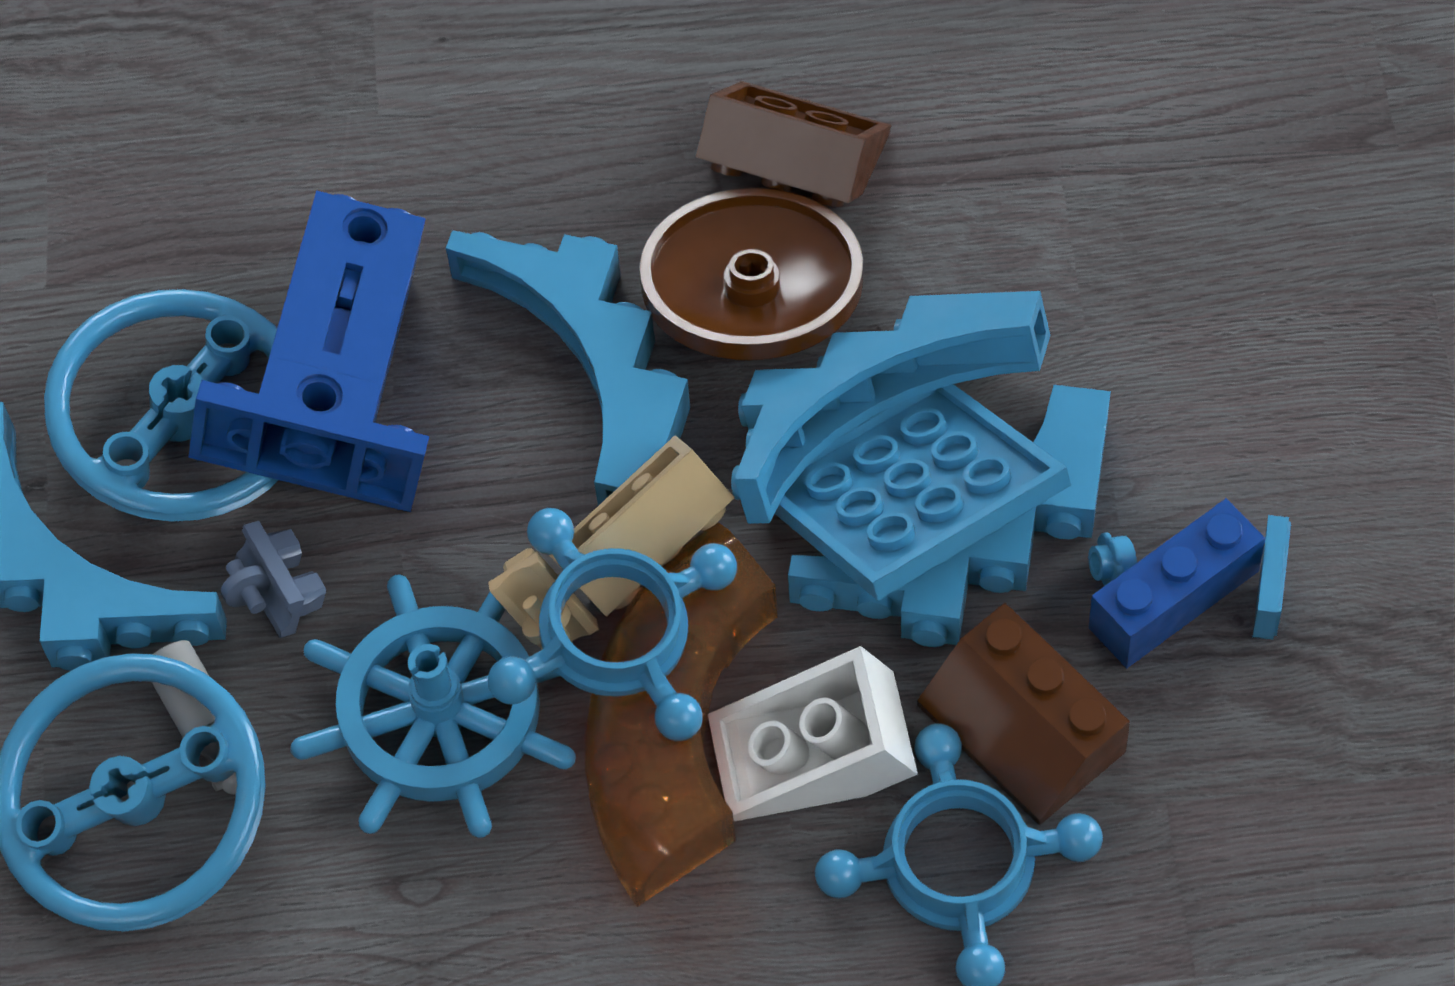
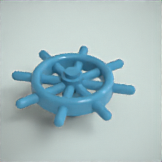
[290,574,581,838]

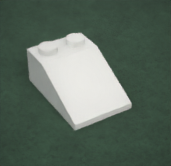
[707,646,918,821]

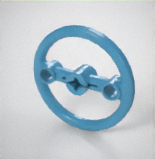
[44,289,278,522]
[0,653,266,932]

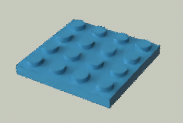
[775,384,1071,601]

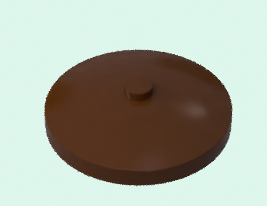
[640,188,863,360]

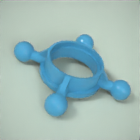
[488,508,737,741]
[815,723,1103,986]

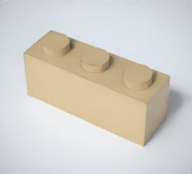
[549,435,735,617]

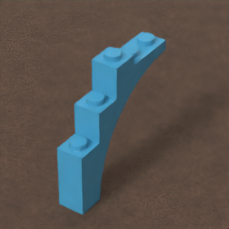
[446,230,690,506]
[731,291,1050,524]
[788,385,1111,647]
[0,402,227,671]

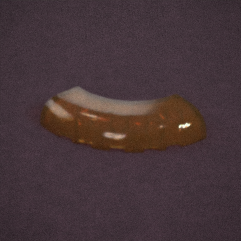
[585,522,778,907]

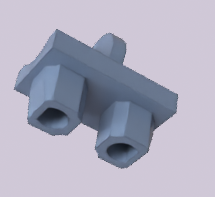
[221,521,326,638]

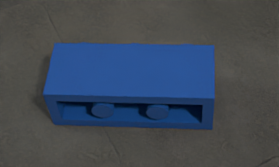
[1088,498,1265,669]

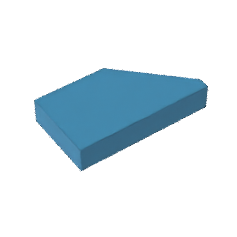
[1253,515,1291,640]

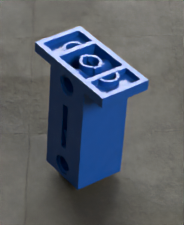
[188,190,429,512]

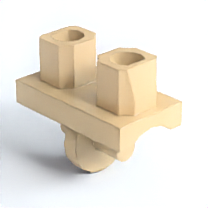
[489,548,599,649]

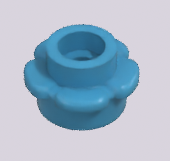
[1088,532,1137,586]

